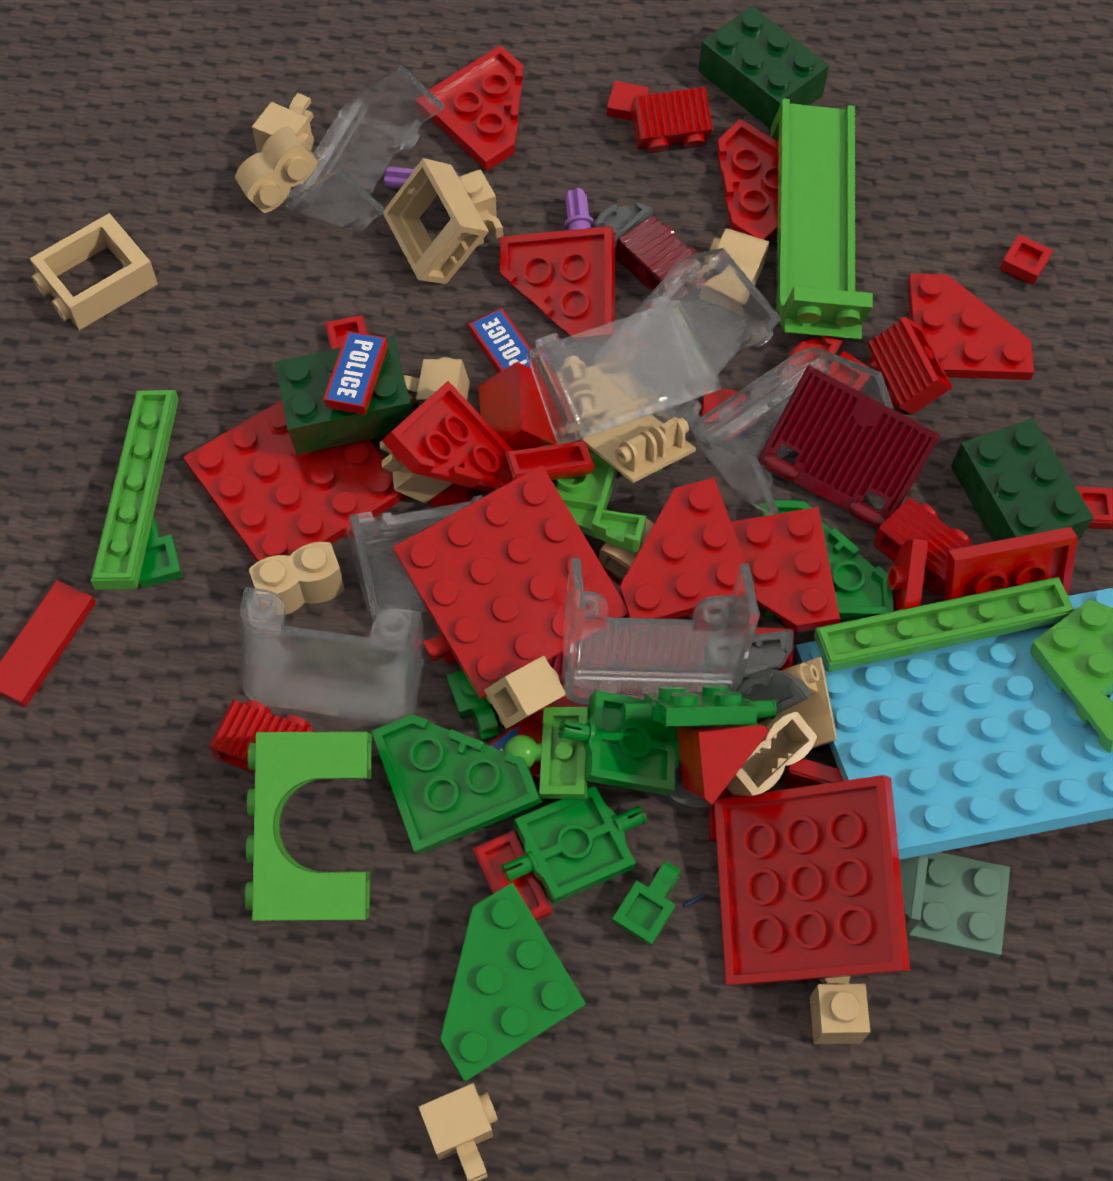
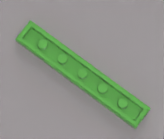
[91,390,179,590]
[814,577,1074,672]

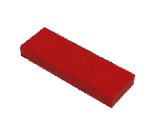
[0,580,96,708]

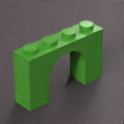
[245,732,372,921]

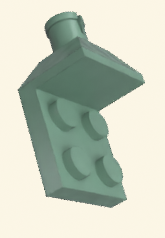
[899,852,1010,959]

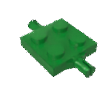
[621,684,777,726]
[558,690,680,796]
[501,785,647,905]

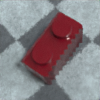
[616,216,702,305]

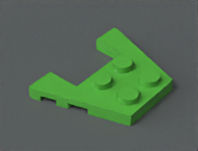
[542,445,662,553]
[1030,599,1113,753]

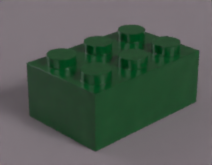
[698,6,829,129]
[275,336,412,455]
[951,418,1094,542]

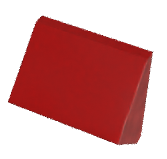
[478,362,562,451]
[677,724,769,805]

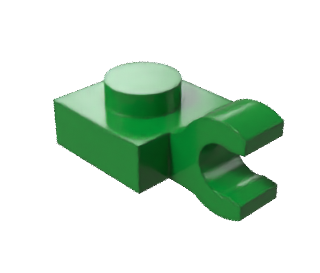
[139,515,183,589]
[446,670,499,741]
[612,861,681,947]

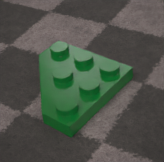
[761,500,894,620]
[371,714,543,855]
[440,882,586,1082]

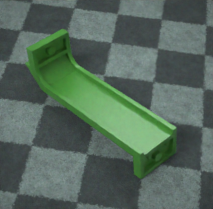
[771,98,873,339]

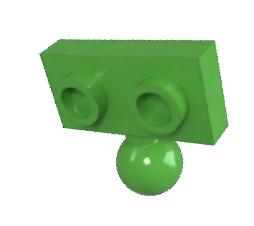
[504,707,589,799]

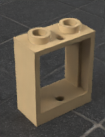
[383,158,489,284]
[30,213,158,330]

